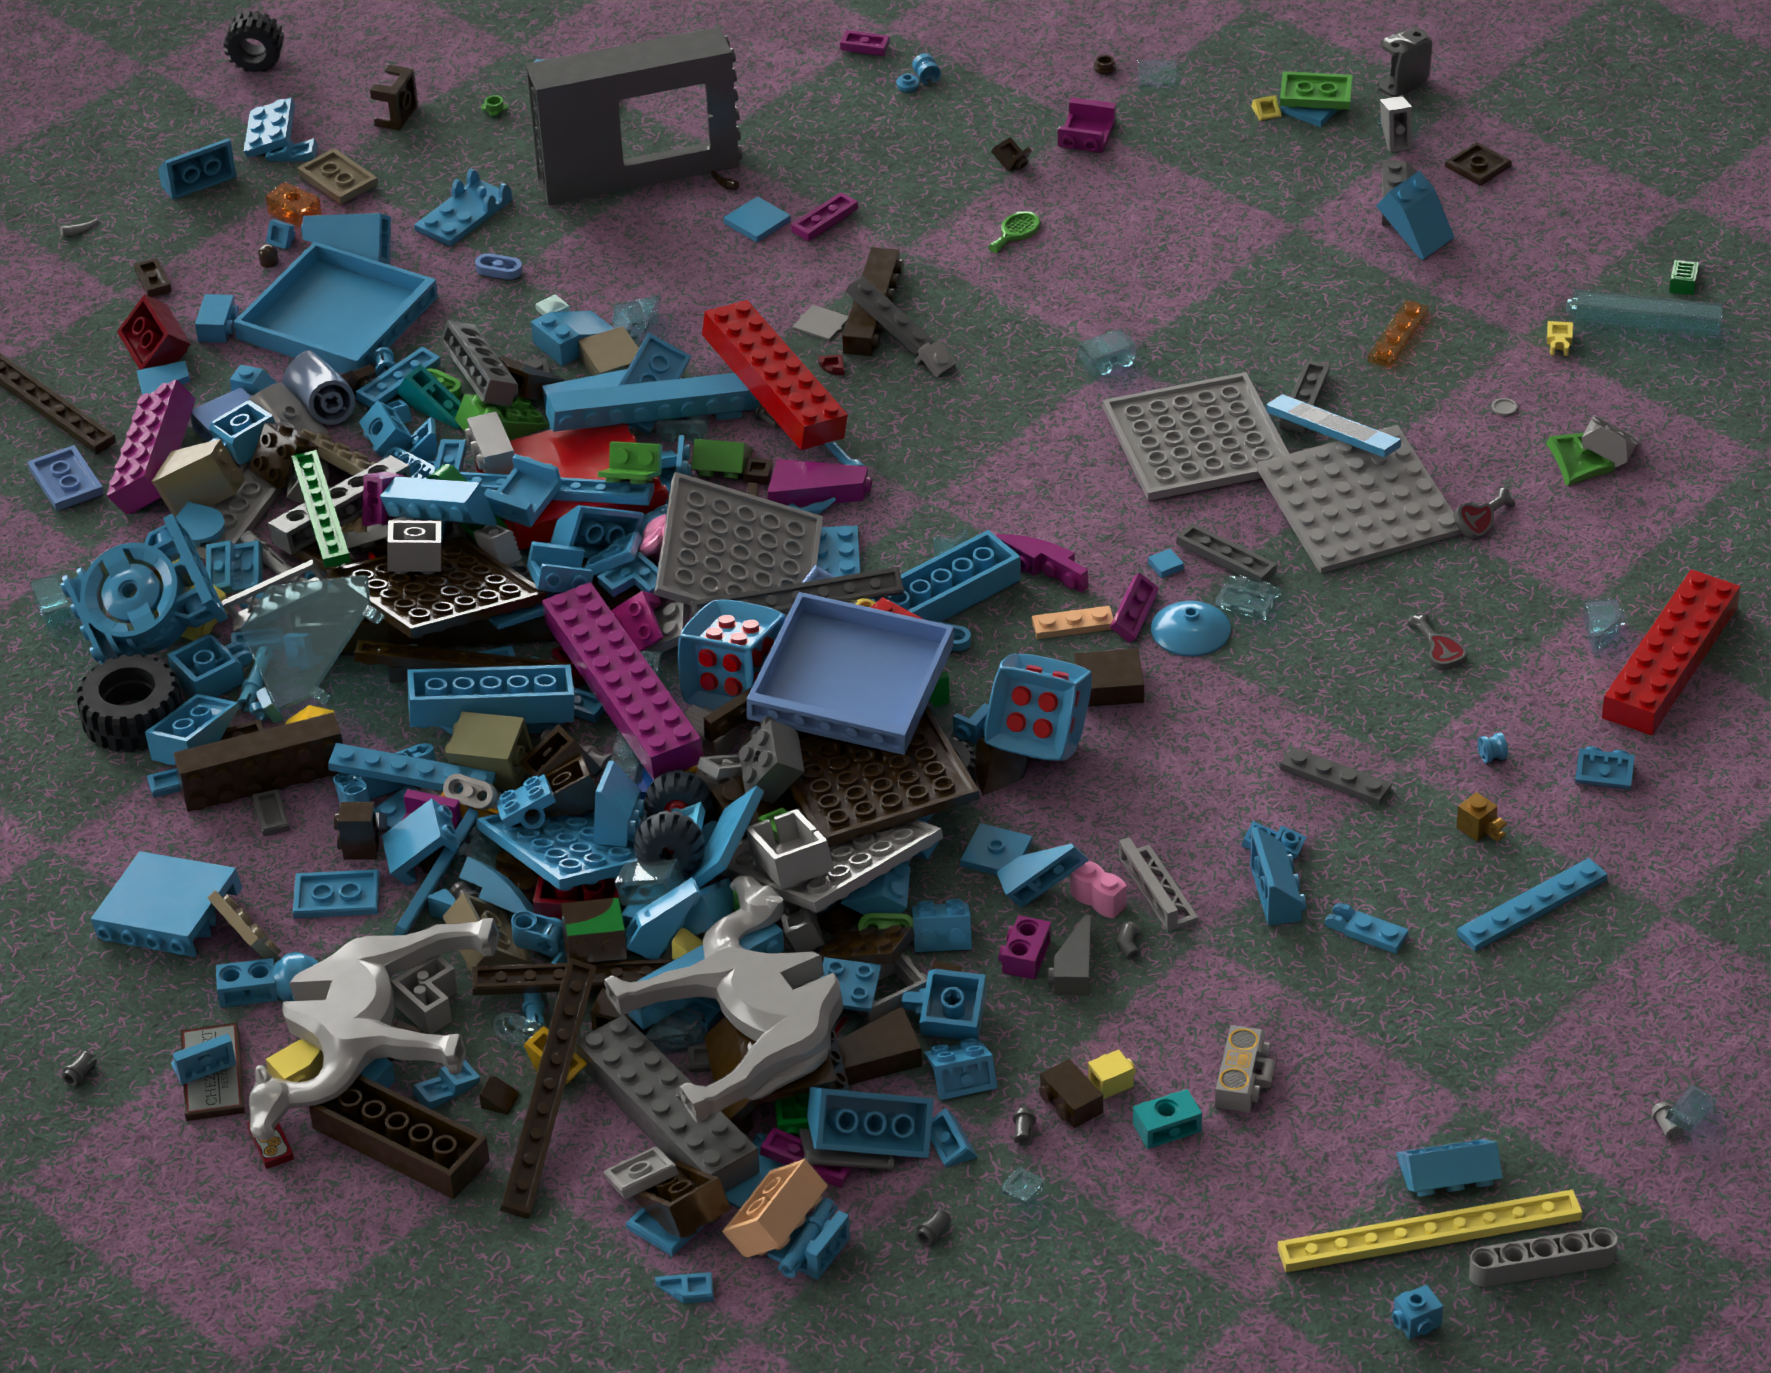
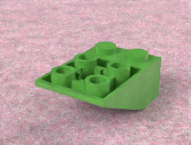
[455,393,549,441]

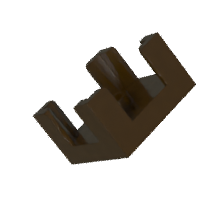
[370,64,418,131]

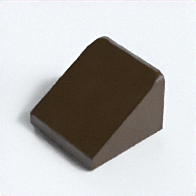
[479,1075,520,1115]

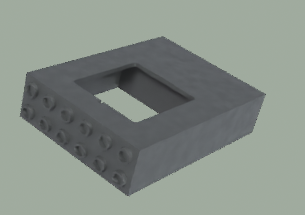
[526,27,742,205]

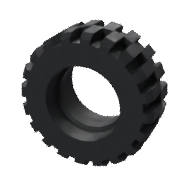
[76,654,183,752]

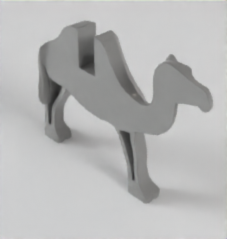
[604,876,843,1123]
[249,918,499,1140]

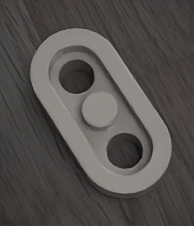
[443,774,497,810]

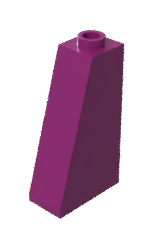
[768,459,872,507]

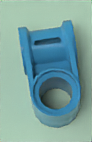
[511,910,564,956]

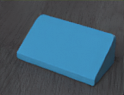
[930,1108,978,1167]

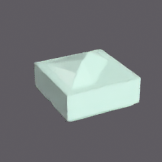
[536,294,570,315]

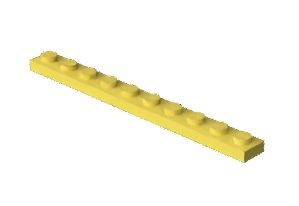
[1278,1190,1582,1272]

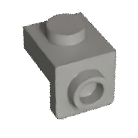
[914,340,957,377]

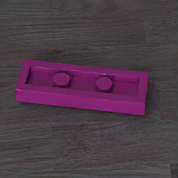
[791,192,858,241]
[1110,572,1159,643]
[760,1127,853,1188]

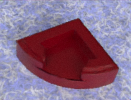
[818,354,845,375]

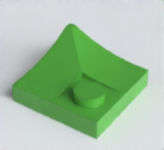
[1546,433,1615,486]

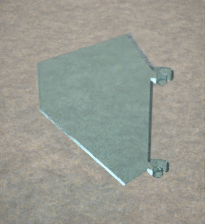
[240,575,383,711]

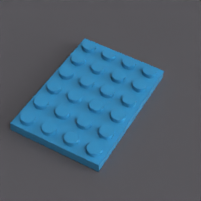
[477,811,645,890]

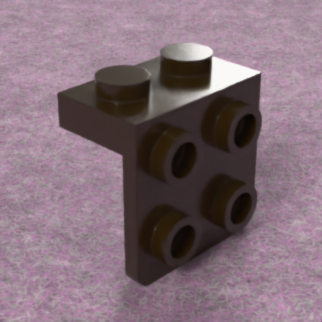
[250,421,319,490]

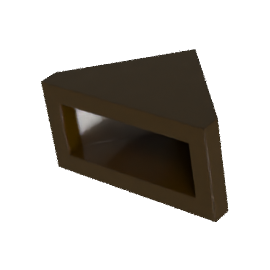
[974,738,1029,796]

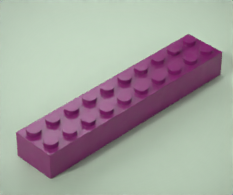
[542,582,704,781]

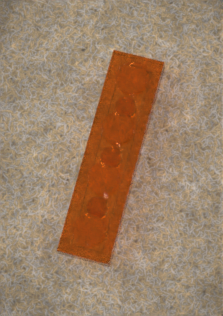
[1367,300,1429,368]

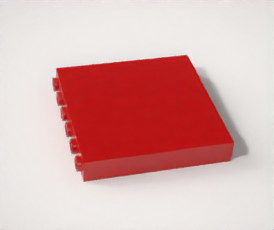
[474,423,669,550]

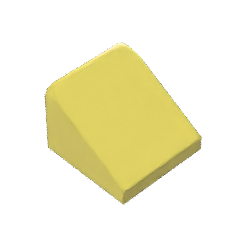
[1251,95,1282,121]
[672,928,703,960]

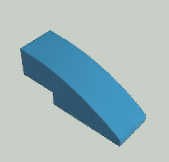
[459,857,534,913]

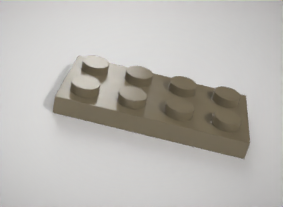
[299,429,378,476]

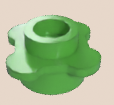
[481,95,508,116]

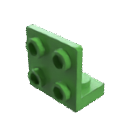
[598,442,662,484]

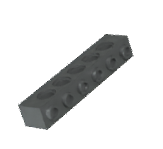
[441,320,518,407]
[268,455,412,555]

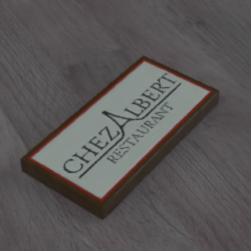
[180,1022,245,1121]

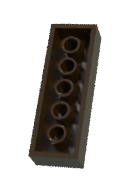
[173,712,343,812]
[309,1075,490,1199]

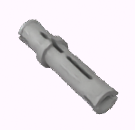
[240,531,292,585]

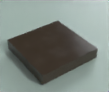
[1445,142,1512,186]

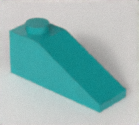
[397,364,461,429]

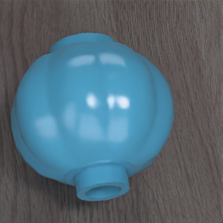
[272,952,319,1001]

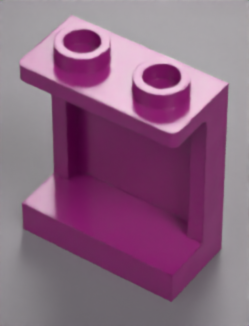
[1058,97,1116,153]

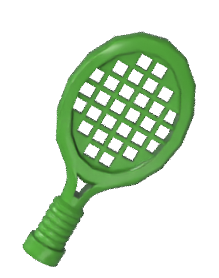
[988,211,1040,254]

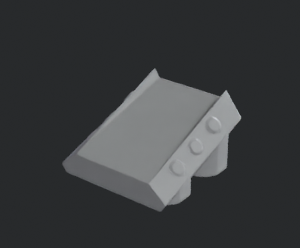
[1582,415,1638,468]

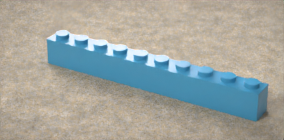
[545,373,761,432]

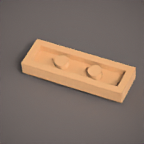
[1032,606,1114,639]

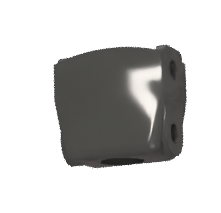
[1378,28,1433,97]

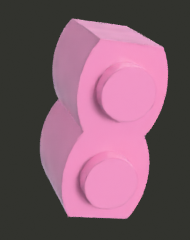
[1070,861,1126,918]

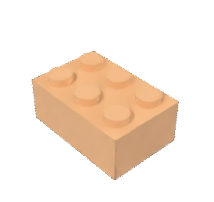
[722,1159,828,1258]

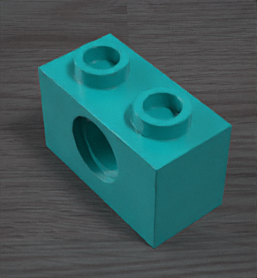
[1133,1089,1202,1149]

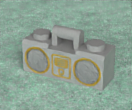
[1215,1025,1276,1113]

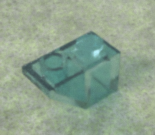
[612,295,661,340]

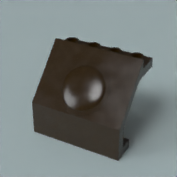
[704,1016,850,1134]

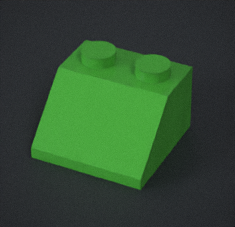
[692,439,753,479]

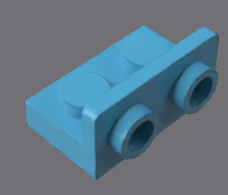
[1575,747,1635,790]
[172,1033,236,1085]

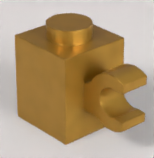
[1456,792,1507,842]

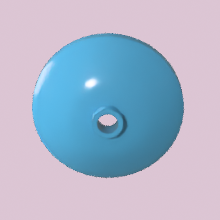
[1151,600,1231,657]

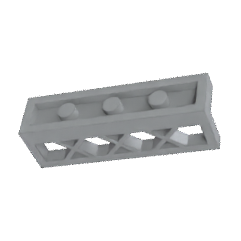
[222,559,329,633]
[1119,837,1198,932]

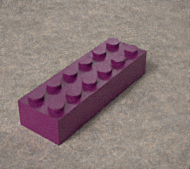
[107,379,196,514]

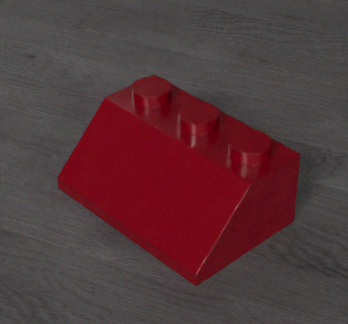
[117,294,191,370]

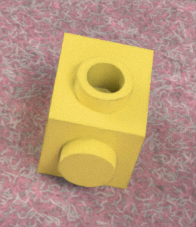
[1088,1050,1136,1099]

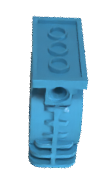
[60,514,228,665]

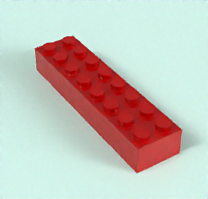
[702,300,848,450]
[1602,569,1740,736]

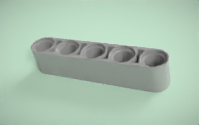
[1469,1227,1618,1287]

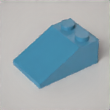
[1376,170,1455,260]
[531,311,615,366]
[145,694,239,765]

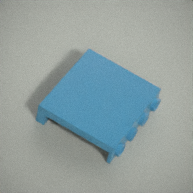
[91,851,243,957]

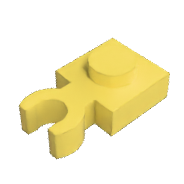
[1547,321,1573,356]

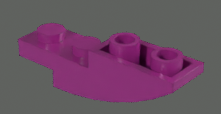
[995,533,1088,593]

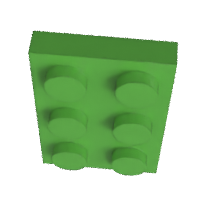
[1280,71,1352,110]

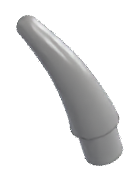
[60,219,99,236]

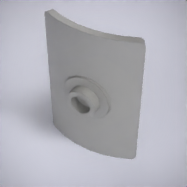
[247,382,329,435]

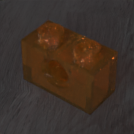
[265,182,322,228]

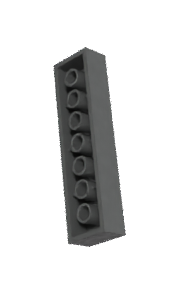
[576,1015,760,1193]

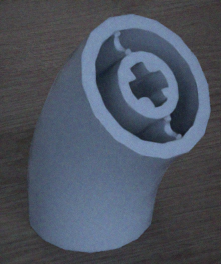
[282,350,355,425]

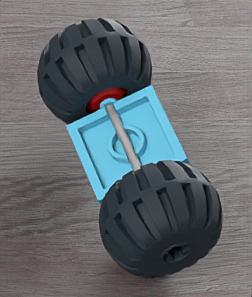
[634,770,713,881]

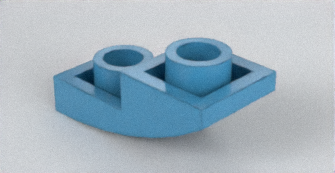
[1241,821,1306,859]

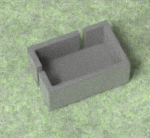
[746,809,834,889]

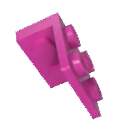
[611,591,663,653]

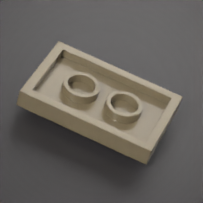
[297,148,378,205]
[207,890,282,965]

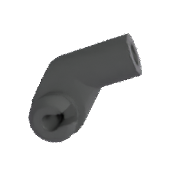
[1116,921,1141,960]

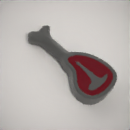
[1453,487,1515,540]
[1408,613,1467,670]

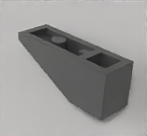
[1048,915,1091,996]

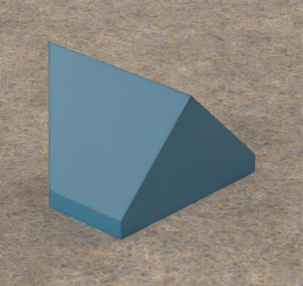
[404,417,438,461]

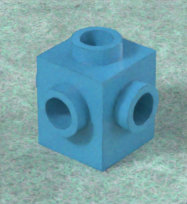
[1392,1285,1443,1339]

